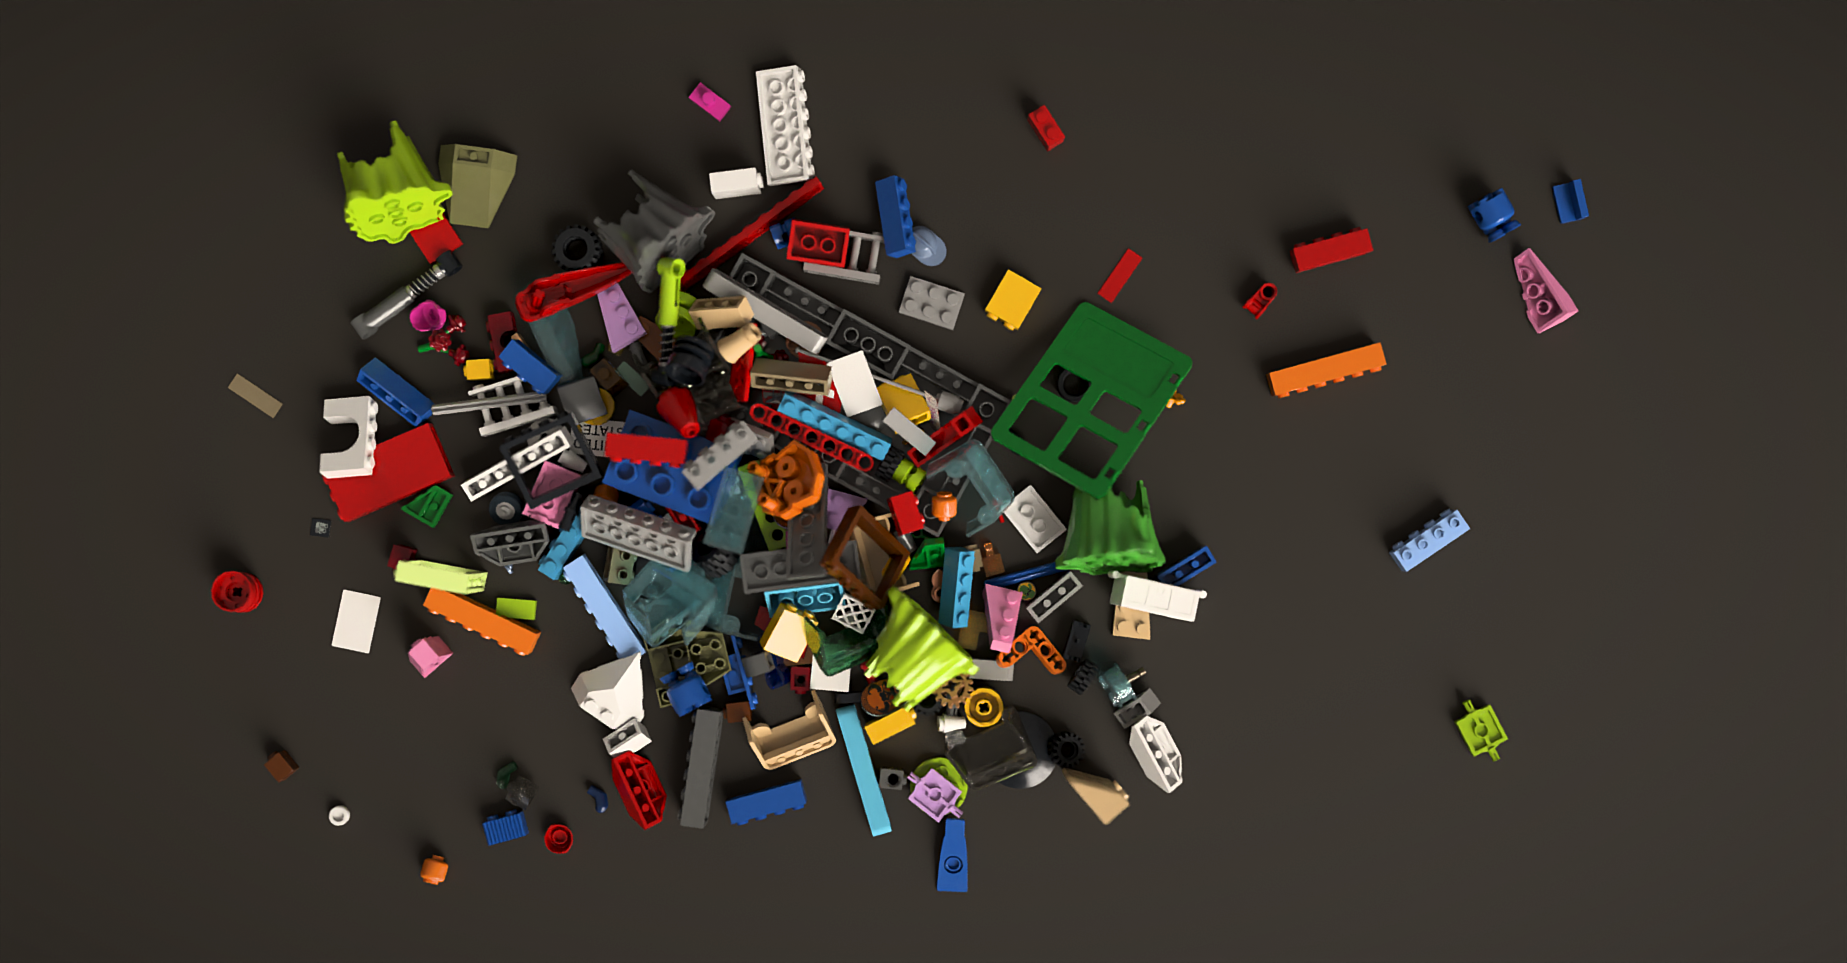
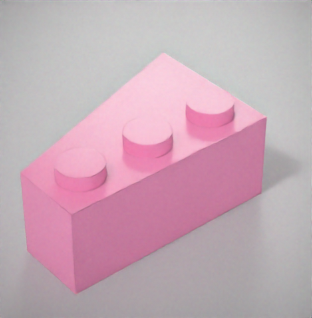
[982,584,1023,653]
[408,636,453,678]

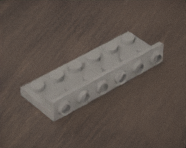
[581,494,696,573]

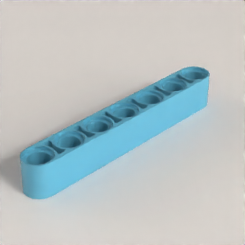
[836,704,892,837]

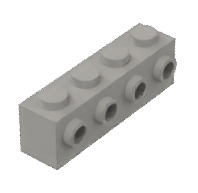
[682,421,758,491]

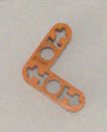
[996,626,1066,675]

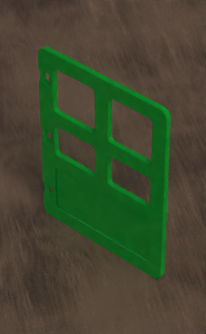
[991,302,1192,499]

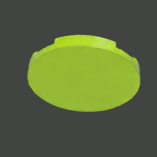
[910,757,968,815]

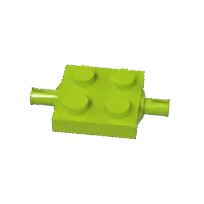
[1454,699,1508,762]

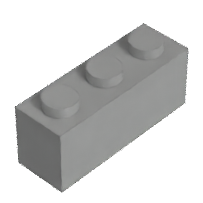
[1025,571,1083,623]

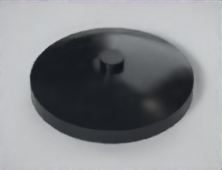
[981,711,1056,789]

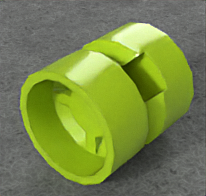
[892,458,928,493]

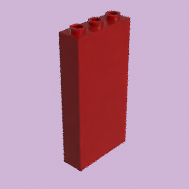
[322,423,455,522]

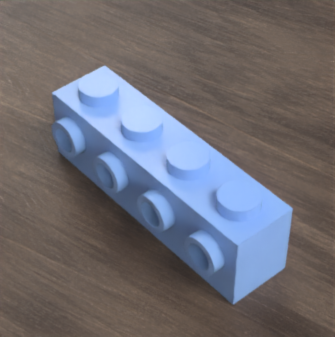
[1389,509,1470,572]

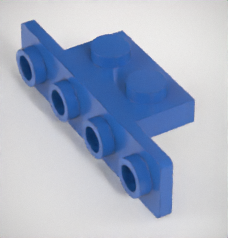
[723,633,759,710]

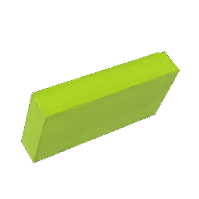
[496,597,537,620]

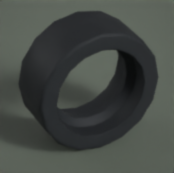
[1057,369,1091,402]

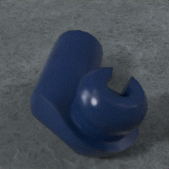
[587,785,608,813]

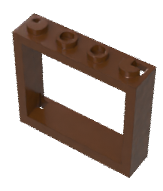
[819,505,910,610]

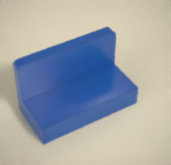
[1552,179,1589,224]

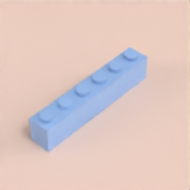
[563,554,647,659]

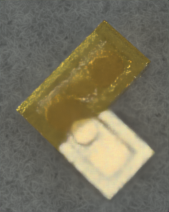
[958,610,988,650]

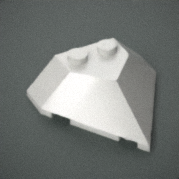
[571,651,644,729]

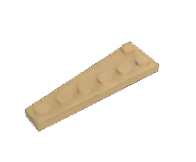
[1112,571,1150,640]

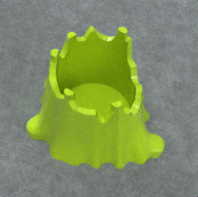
[337,121,453,244]
[863,585,979,712]

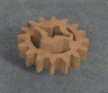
[932,673,974,709]

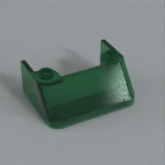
[804,589,889,677]

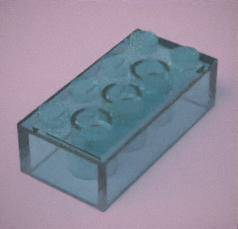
[703,467,765,554]

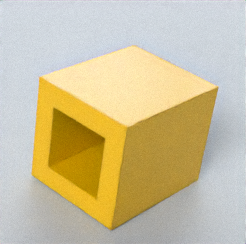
[463,359,494,381]

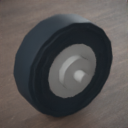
[489,492,524,525]

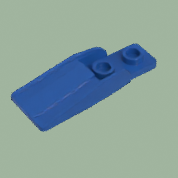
[937,818,967,892]

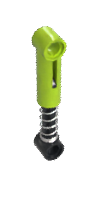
[652,257,685,387]

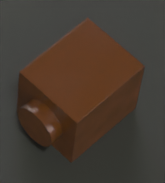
[723,700,753,723]
[264,750,300,783]

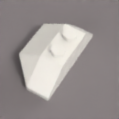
[1129,716,1182,793]

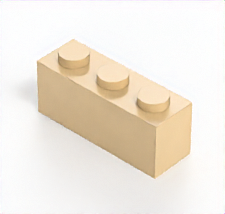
[688,296,754,330]

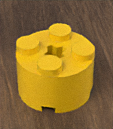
[964,686,1003,727]

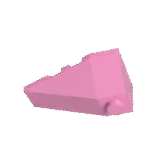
[1513,248,1579,333]

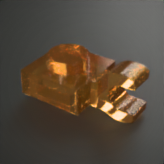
[982,542,1005,577]

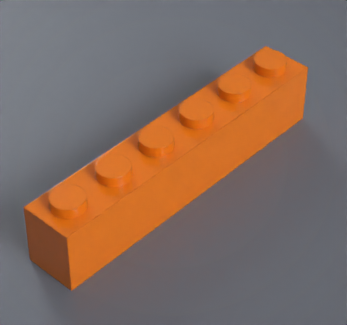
[1266,343,1387,399]
[423,588,541,656]

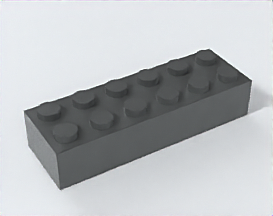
[678,705,724,829]

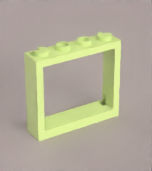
[394,560,488,594]

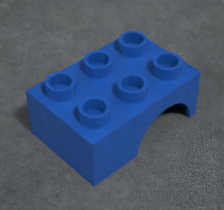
[602,410,744,525]

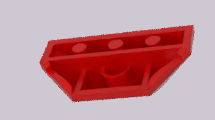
[611,751,667,830]

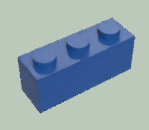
[499,339,563,394]
[1154,545,1216,586]

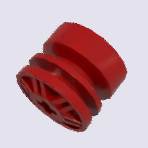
[211,571,264,613]

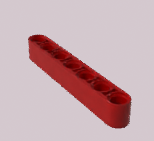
[750,403,874,472]

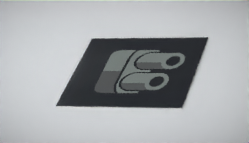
[310,518,331,538]

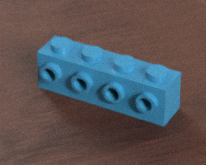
[538,504,584,580]
[938,547,975,628]

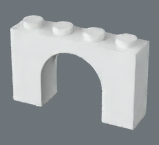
[320,396,378,478]

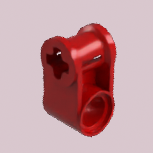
[1242,283,1277,320]

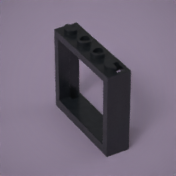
[499,411,603,510]

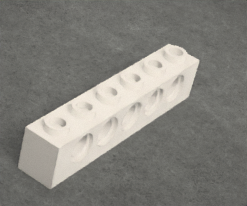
[461,426,574,501]

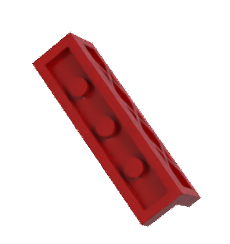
[728,323,758,403]

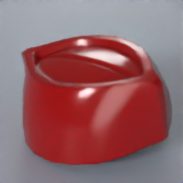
[544,823,573,853]

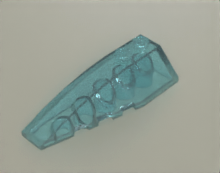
[528,308,584,386]

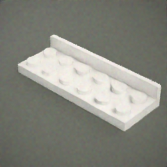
[756,65,815,186]

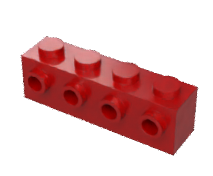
[1289,227,1373,273]
[605,432,689,468]

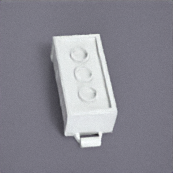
[1108,570,1207,622]

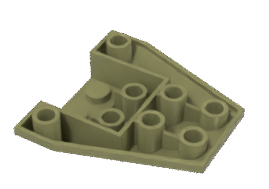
[438,144,518,229]
[642,628,731,708]

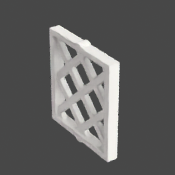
[832,593,875,634]

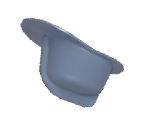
[911,226,947,266]

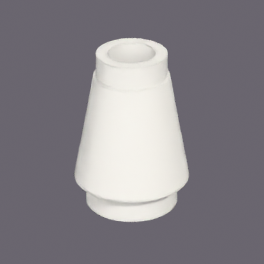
[558,449,588,473]
[937,714,966,733]

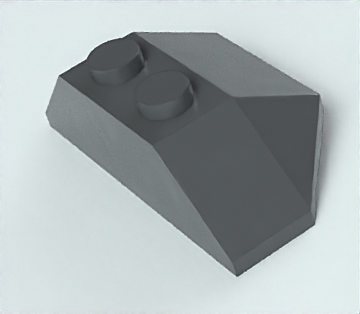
[470,520,550,566]

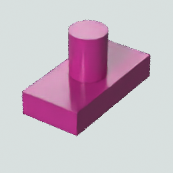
[689,83,731,122]

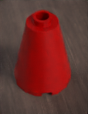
[656,387,700,438]

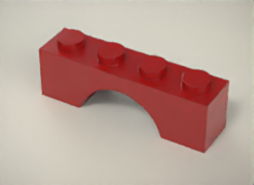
[907,406,983,468]

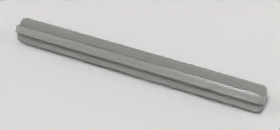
[431,392,547,415]

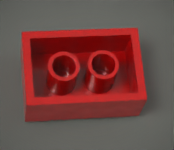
[786,218,850,268]

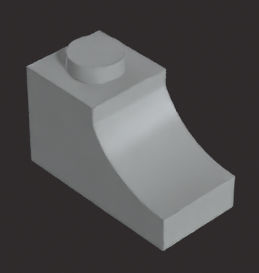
[1113,688,1161,729]

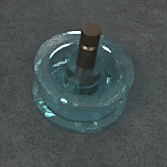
[1098,662,1146,709]

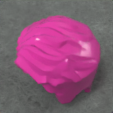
[409,300,446,331]

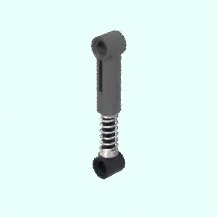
[350,250,463,340]

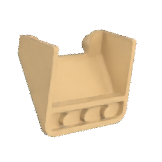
[1062,768,1130,824]

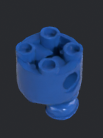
[1467,188,1521,243]
[660,662,712,717]

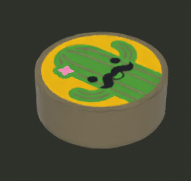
[1017,581,1036,601]

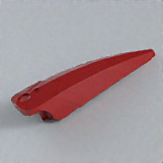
[515,262,632,322]

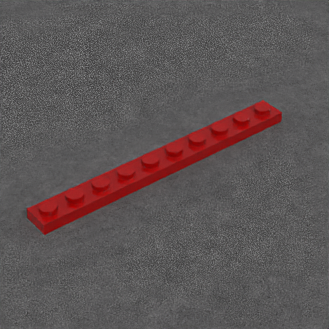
[680,176,824,292]

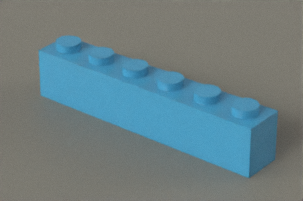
[777,391,892,461]

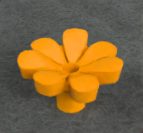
[1166,390,1186,408]

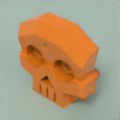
[747,440,825,520]

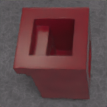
[790,666,811,694]

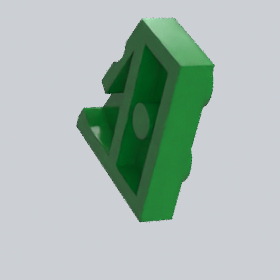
[401,485,454,528]
[909,537,945,570]

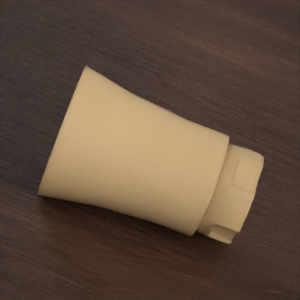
[717,323,762,363]

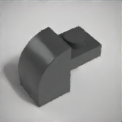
[741,651,775,677]

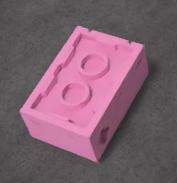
[522,460,582,529]

